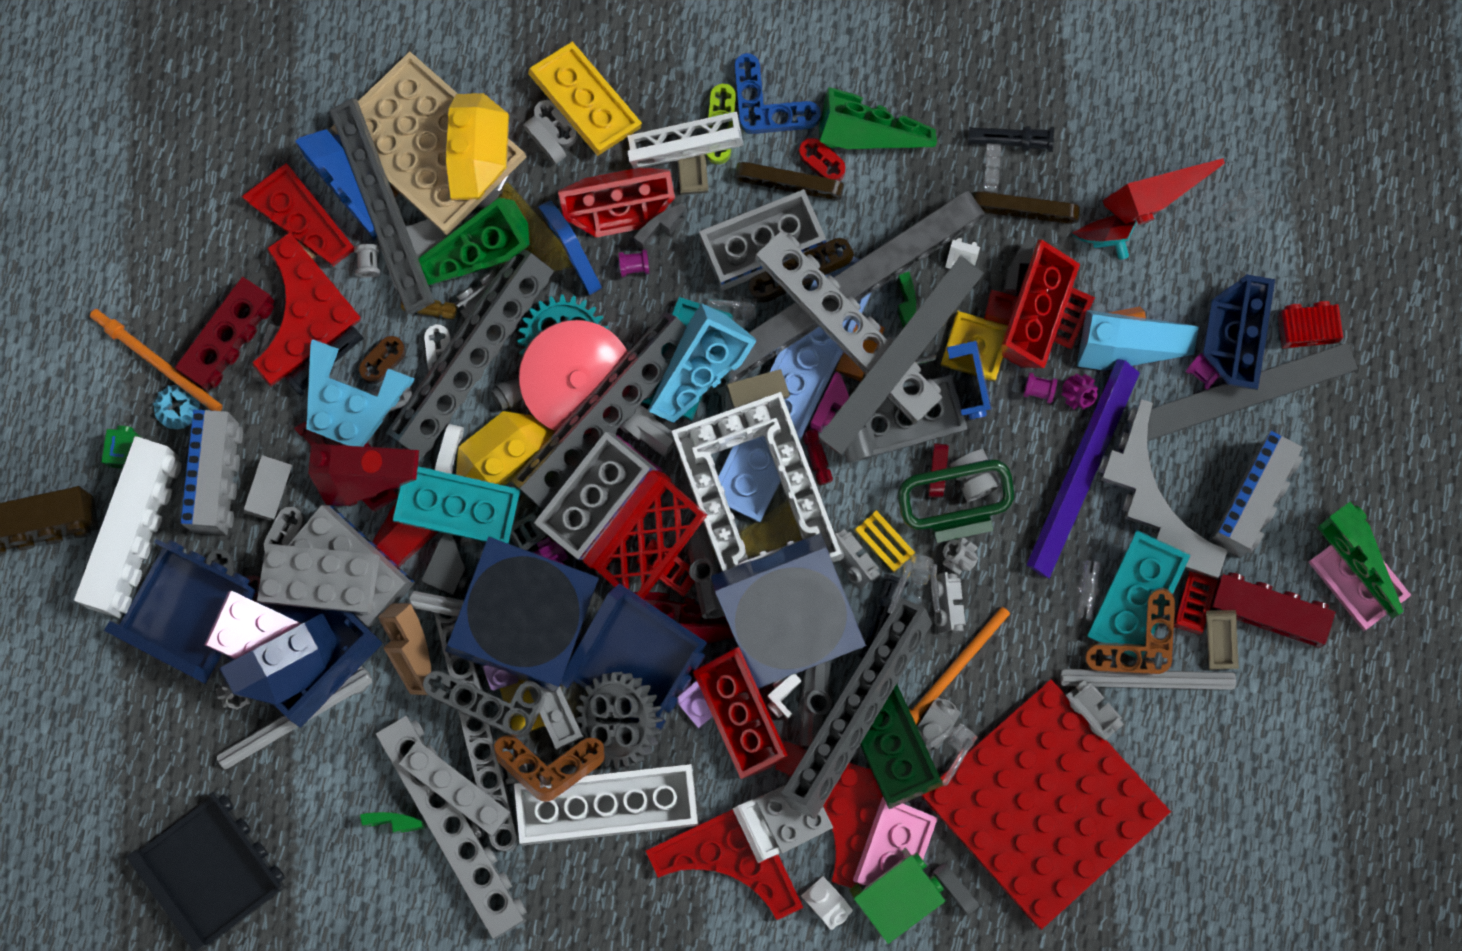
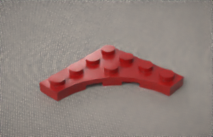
[253,233,361,387]
[775,741,883,888]
[646,809,804,921]

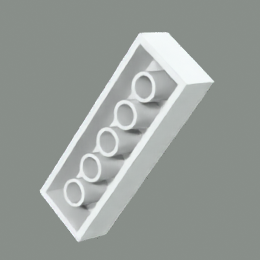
[74,436,181,619]
[514,764,698,845]

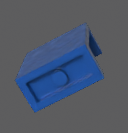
[947,341,992,420]

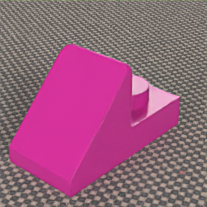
[811,372,849,433]

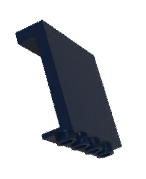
[104,539,257,684]
[560,583,707,735]

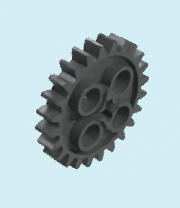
[575,672,663,768]

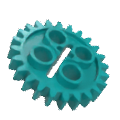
[517,294,608,356]

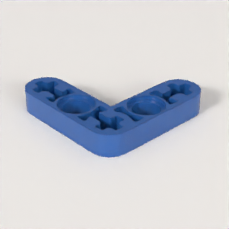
[735,53,821,134]
[538,200,602,295]

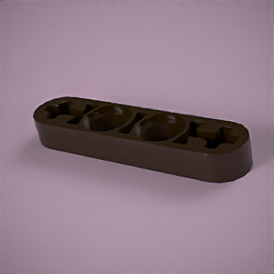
[734,162,844,201]
[971,191,1080,224]
[749,238,854,303]

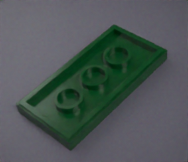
[860,684,943,809]

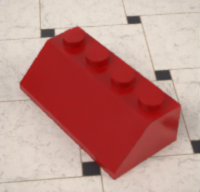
[1001,239,1080,368]
[693,647,788,779]

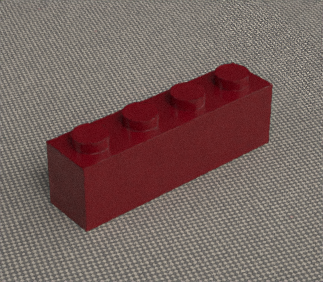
[1209,572,1336,648]

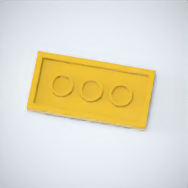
[528,41,642,156]

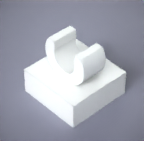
[945,238,980,269]

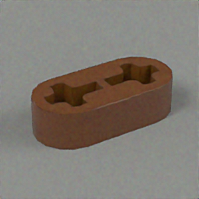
[359,336,406,384]

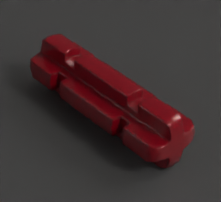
[803,429,833,485]

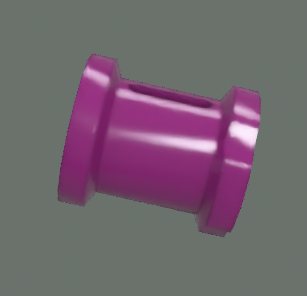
[619,249,650,277]
[1185,353,1220,390]
[1023,372,1057,403]

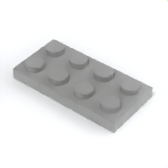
[257,544,380,614]

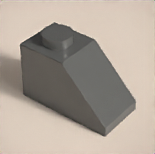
[422,533,470,598]

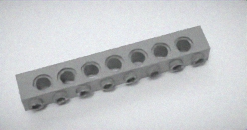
[755,231,943,425]
[376,716,527,939]

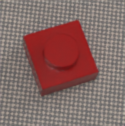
[984,290,1018,325]

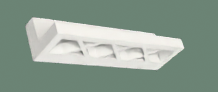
[628,112,744,169]

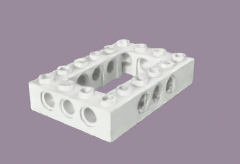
[672,392,842,572]

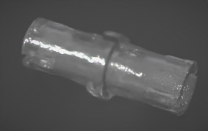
[1075,561,1102,621]

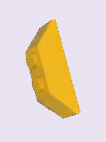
[446,93,509,200]
[456,411,556,486]

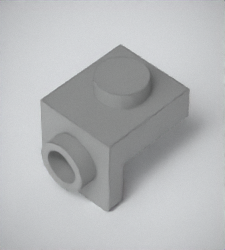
[917,698,961,749]

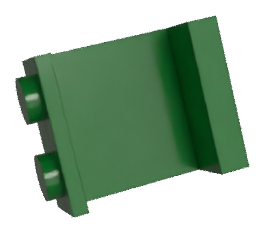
[849,848,945,944]

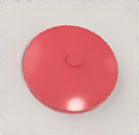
[518,320,630,434]

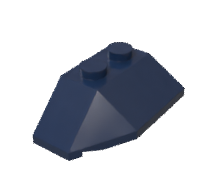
[1203,274,1275,390]
[219,613,336,705]

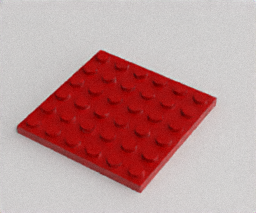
[921,679,1171,930]

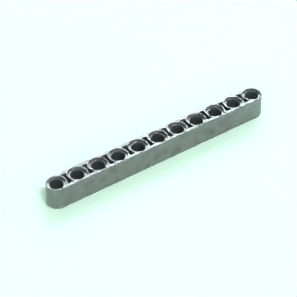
[724,191,986,384]

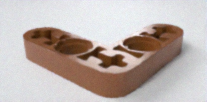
[1086,587,1175,674]
[494,735,605,802]

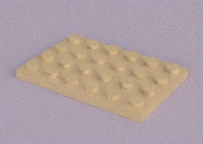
[331,52,526,235]

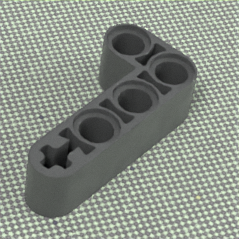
[423,671,545,738]

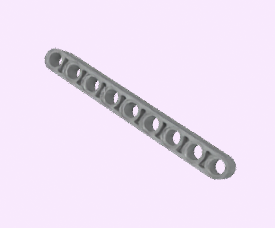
[434,597,519,852]

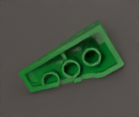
[819,87,937,149]
[418,198,530,286]
[1317,502,1403,619]

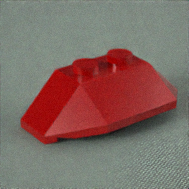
[558,167,675,238]

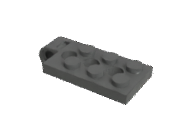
[844,375,968,463]

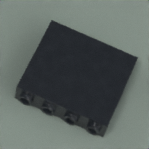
[126,792,286,951]

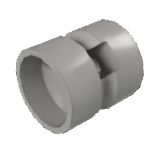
[950,449,1001,502]

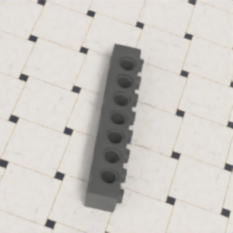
[386,249,554,458]
[511,312,686,510]
[781,597,933,819]

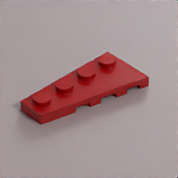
[242,163,354,267]

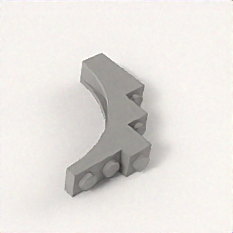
[1098,399,1228,579]

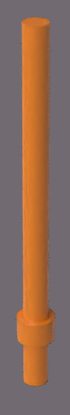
[90,308,223,411]
[909,606,1010,726]

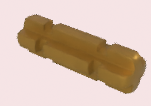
[401,300,457,319]

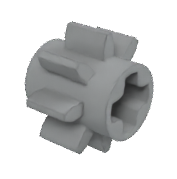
[942,537,978,575]
[216,678,250,710]

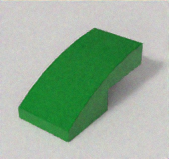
[897,271,916,328]
[360,812,426,834]

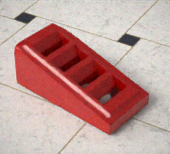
[1054,287,1095,349]
[636,539,695,597]
[1174,571,1218,635]

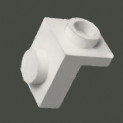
[767,674,801,719]
[801,876,853,930]

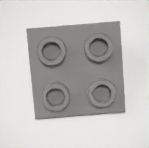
[755,785,833,854]

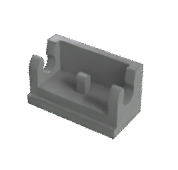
[244,455,292,521]

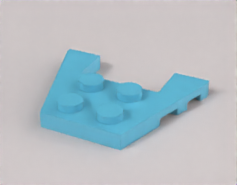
[306,339,415,447]

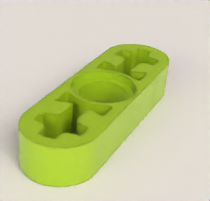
[706,84,736,165]

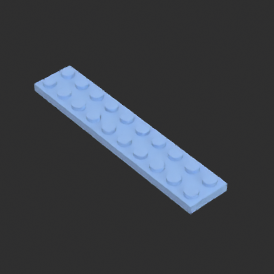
[718,249,872,524]

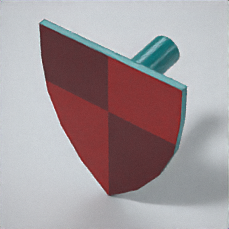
[1072,215,1137,260]

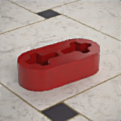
[799,138,846,181]

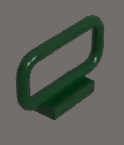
[898,459,1014,543]

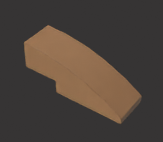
[378,603,431,695]

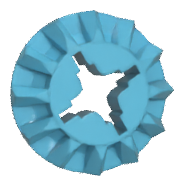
[153,385,200,429]

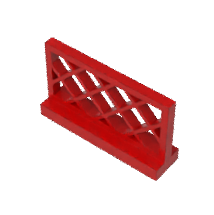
[582,470,708,599]

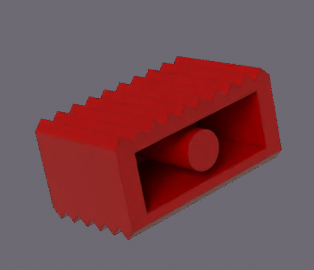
[1277,301,1343,349]

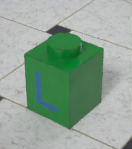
[101,425,141,469]

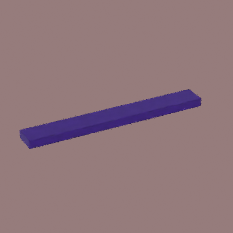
[1027,359,1140,579]

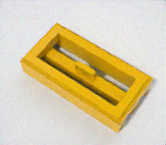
[855,510,915,573]

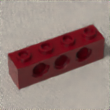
[175,276,275,392]

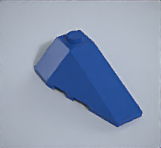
[295,129,377,240]

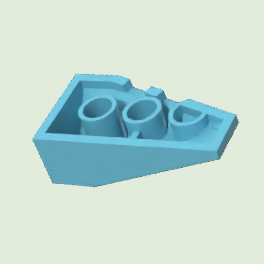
[648,303,756,423]
[1076,310,1199,371]

